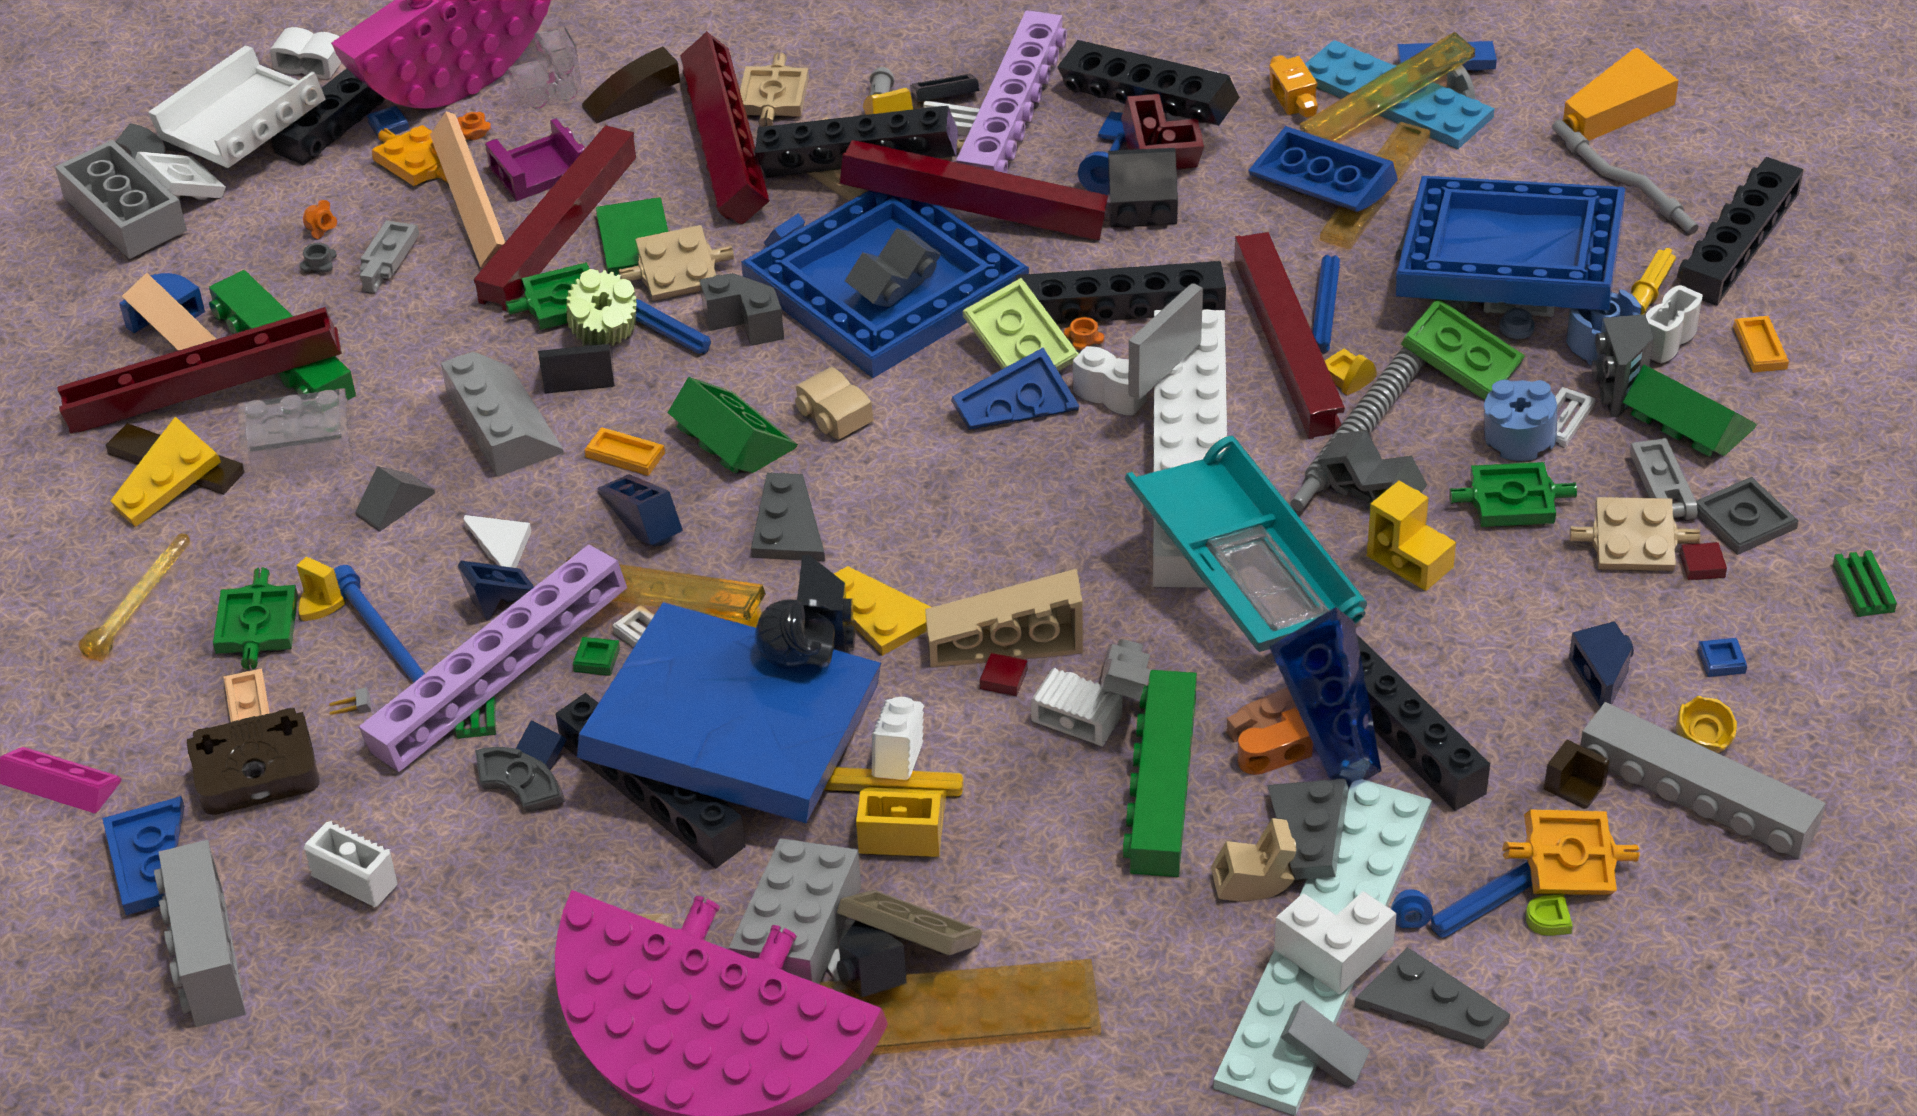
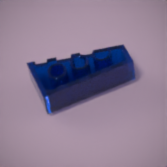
[1269,607,1382,789]

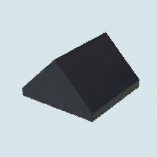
[538,344,615,394]

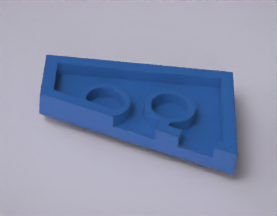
[951,347,1080,430]
[102,796,185,915]

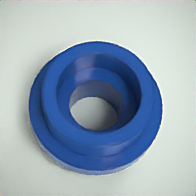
[1391,889,1433,928]

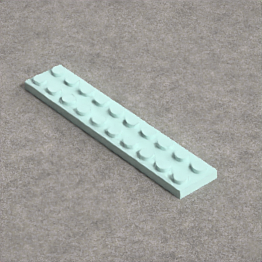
[1213,777,1432,1116]

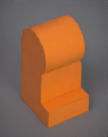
[1237,707,1314,775]

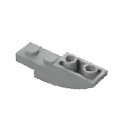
[1101,639,1151,700]

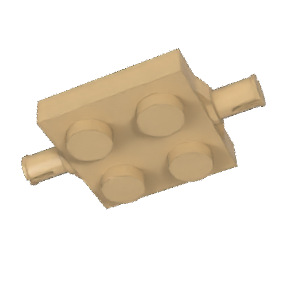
[740,52,809,127]
[619,225,734,301]
[1570,497,1701,571]

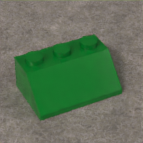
[1623,364,1757,457]
[667,377,798,473]

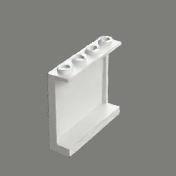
[148,45,325,168]

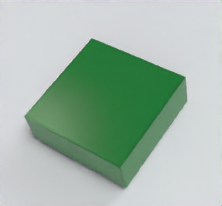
[573,637,620,676]

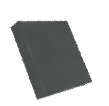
[1696,477,1799,555]

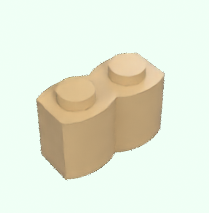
[795,367,874,440]

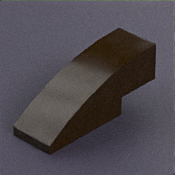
[582,46,680,123]

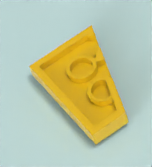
[110,416,221,527]
[834,566,931,656]

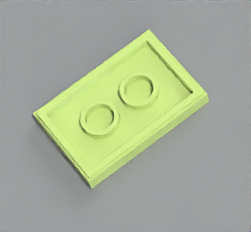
[963,278,1078,371]

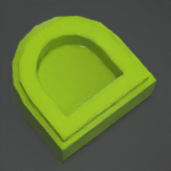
[1526,894,1573,936]

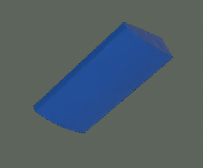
[1248,126,1398,212]

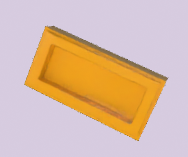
[1733,316,1789,373]
[584,427,665,476]

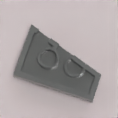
[751,472,825,561]
[1267,779,1349,880]
[1355,947,1510,1049]

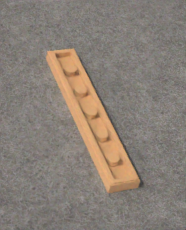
[430,111,505,268]

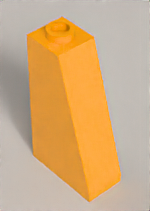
[1562,48,1679,141]

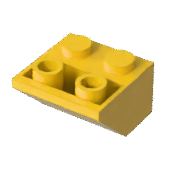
[856,787,946,857]

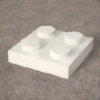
[135,152,226,200]

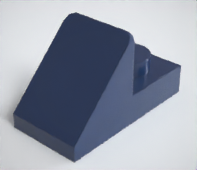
[458,560,534,621]

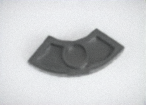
[115,123,166,159]
[475,747,565,812]

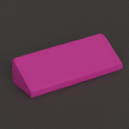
[0,747,122,813]

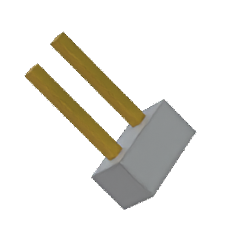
[329,687,371,715]

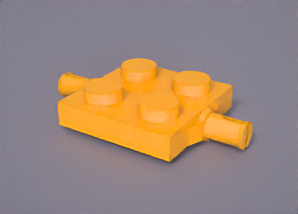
[372,125,448,186]
[1502,809,1640,895]

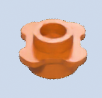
[457,112,491,140]
[303,200,337,239]
[1064,317,1104,350]

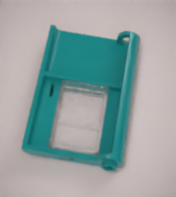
[1125,435,1367,652]

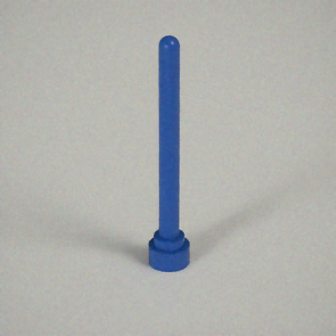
[334,565,425,683]

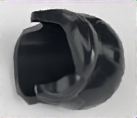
[755,598,835,669]

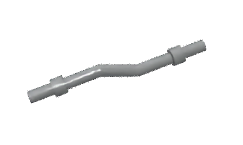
[1552,119,1699,235]

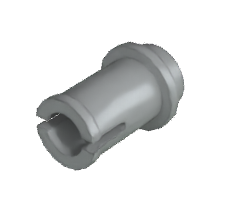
[869,67,895,96]

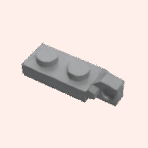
[360,220,419,293]

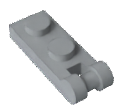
[1630,438,1698,520]

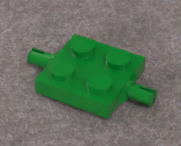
[505,262,618,330]
[1449,462,1577,527]
[213,567,298,670]

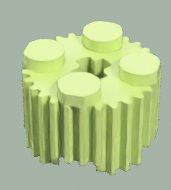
[567,269,637,346]

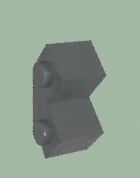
[844,228,941,307]
[699,273,784,346]
[1318,430,1427,510]

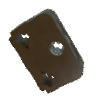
[187,708,320,815]

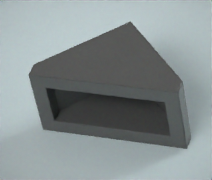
[355,466,435,531]

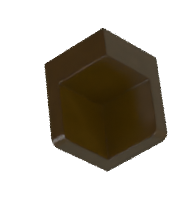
[1544,739,1609,809]

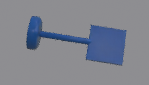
[1078,111,1127,195]

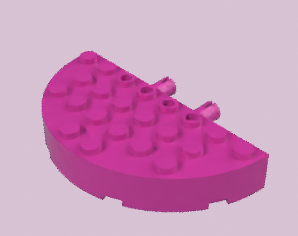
[331,0,551,108]
[555,890,888,1116]

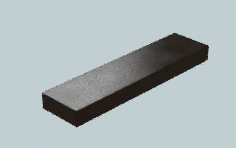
[106,423,245,495]

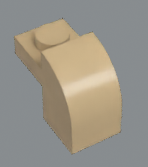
[1211,818,1296,902]

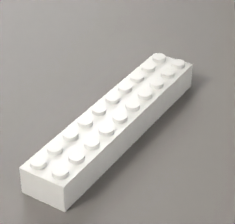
[1153,309,1229,587]

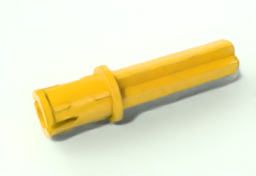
[1631,248,1676,315]

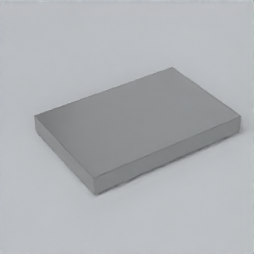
[1128,283,1203,400]

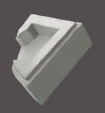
[1446,61,1476,100]

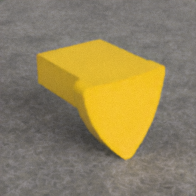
[863,88,913,115]
[1325,348,1377,395]
[296,556,345,621]

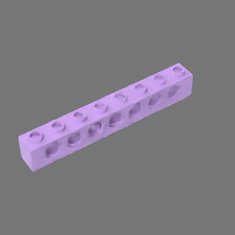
[956,10,1067,173]
[359,544,627,772]

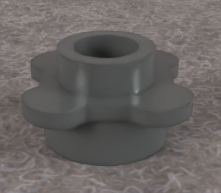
[300,243,337,272]

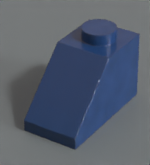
[1569,621,1634,708]

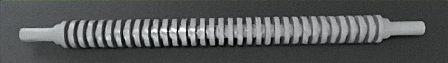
[1290,299,1472,511]

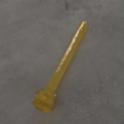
[78,533,190,662]

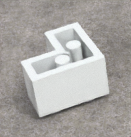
[1274,891,1397,995]

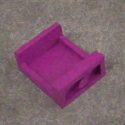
[485,118,585,201]

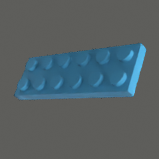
[1305,40,1495,149]

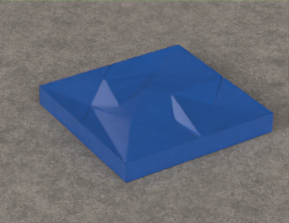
[1396,176,1625,310]
[741,190,1029,378]
[577,602,881,823]

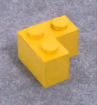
[1366,480,1456,591]

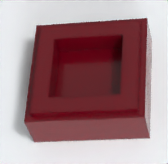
[1680,542,1727,580]
[980,653,1028,697]

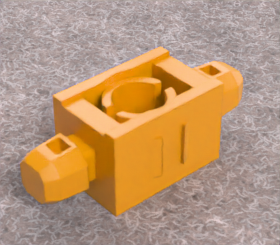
[1269,55,1318,118]

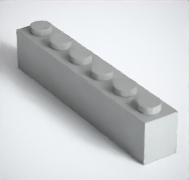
[1580,702,1826,859]

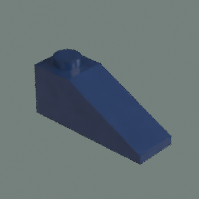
[597,474,683,547]

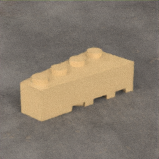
[925,569,1083,667]

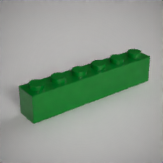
[209,270,356,414]
[1123,670,1197,877]

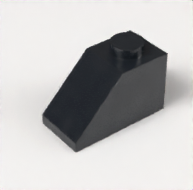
[837,920,907,997]

